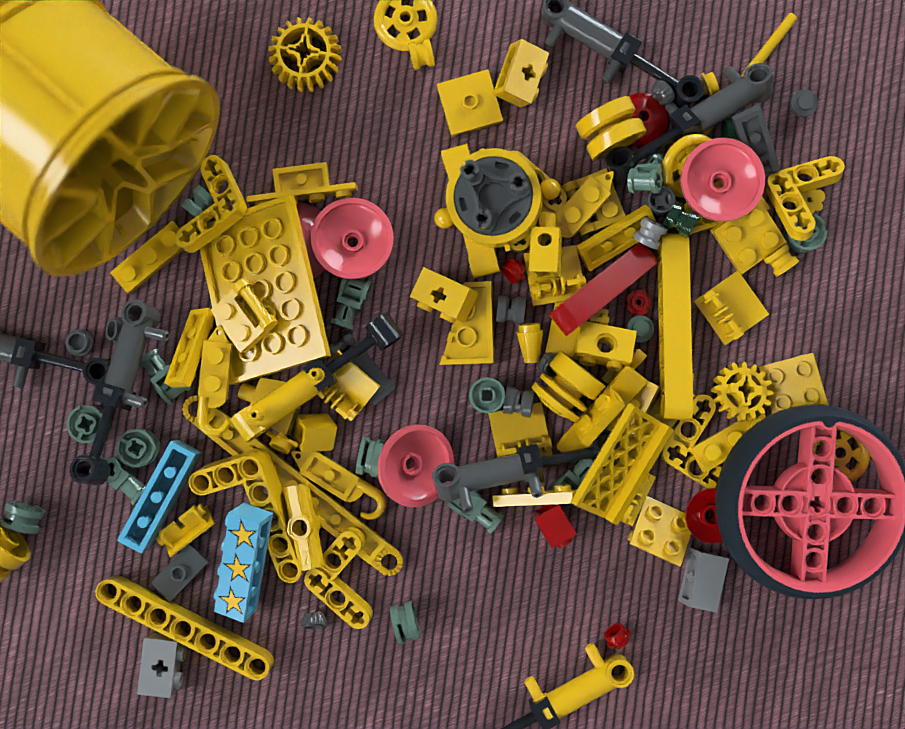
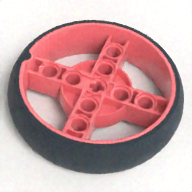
[715,405,905,600]

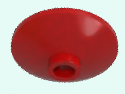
[629,93,668,147]
[685,488,723,543]

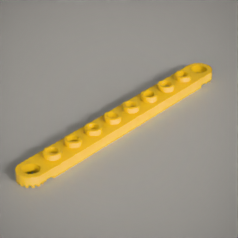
[182,395,403,576]

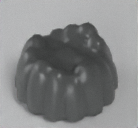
[651,80,675,105]
[538,352,557,377]
[300,610,327,630]

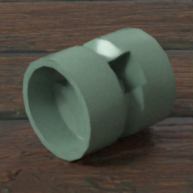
[468,377,505,413]

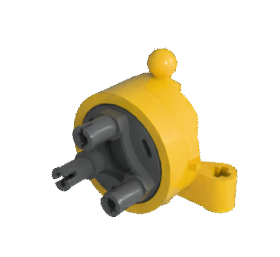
[434,144,561,279]

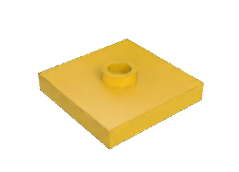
[437,69,503,138]

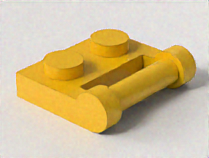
[561,168,626,236]
[210,278,278,353]

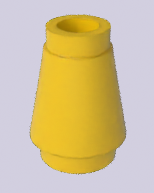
[516,323,543,363]

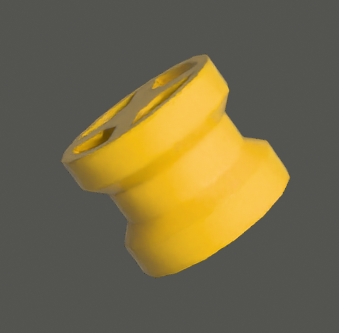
[408,39,435,71]
[763,244,799,277]

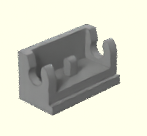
[678,548,729,613]

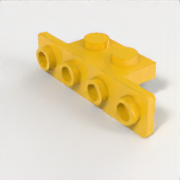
[246,162,358,206]
[556,365,647,453]

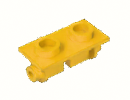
[156,504,215,557]

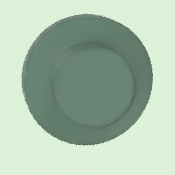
[626,315,654,343]

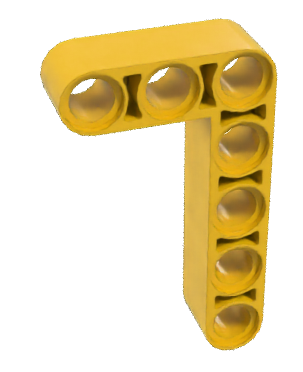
[188,449,306,583]

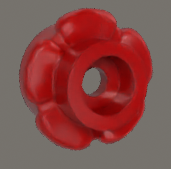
[501,258,526,284]
[626,289,652,316]
[604,623,630,649]

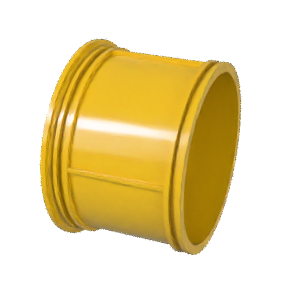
[0,0,220,277]

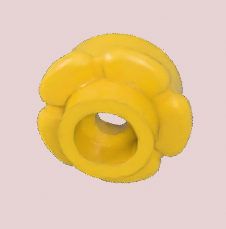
[701,72,720,97]

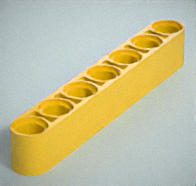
[657,233,693,420]
[95,575,274,680]

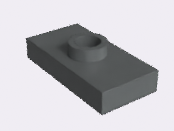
[150,542,210,602]

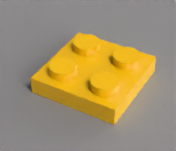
[710,200,786,274]

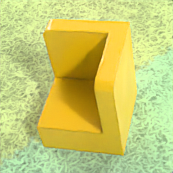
[293,413,337,452]

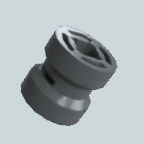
[643,186,675,218]
[496,295,526,324]
[503,386,535,418]

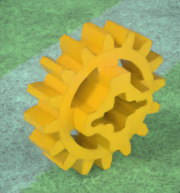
[711,361,773,422]

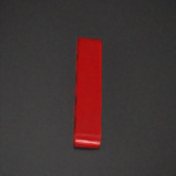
[548,243,659,336]

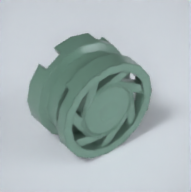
[783,214,828,253]
[66,405,112,443]
[116,429,161,467]
[356,436,385,478]
[0,500,46,534]
[390,601,421,645]

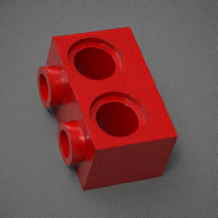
[531,504,576,549]

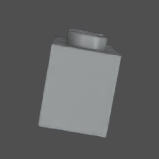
[137,632,187,698]

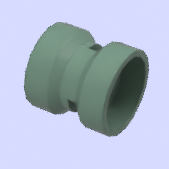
[181,184,215,217]

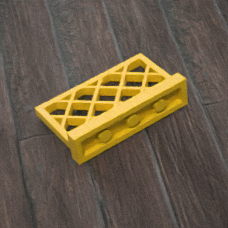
[570,403,674,525]

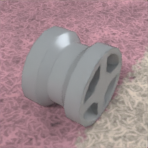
[633,217,667,249]

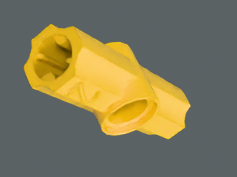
[283,483,325,571]

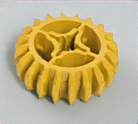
[268,17,342,92]

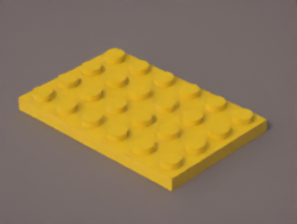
[200,194,331,385]

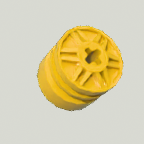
[531,350,606,423]

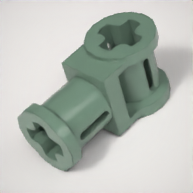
[627,153,664,194]
[330,279,372,331]
[139,349,192,406]
[103,456,147,506]
[546,458,593,510]
[446,491,504,534]

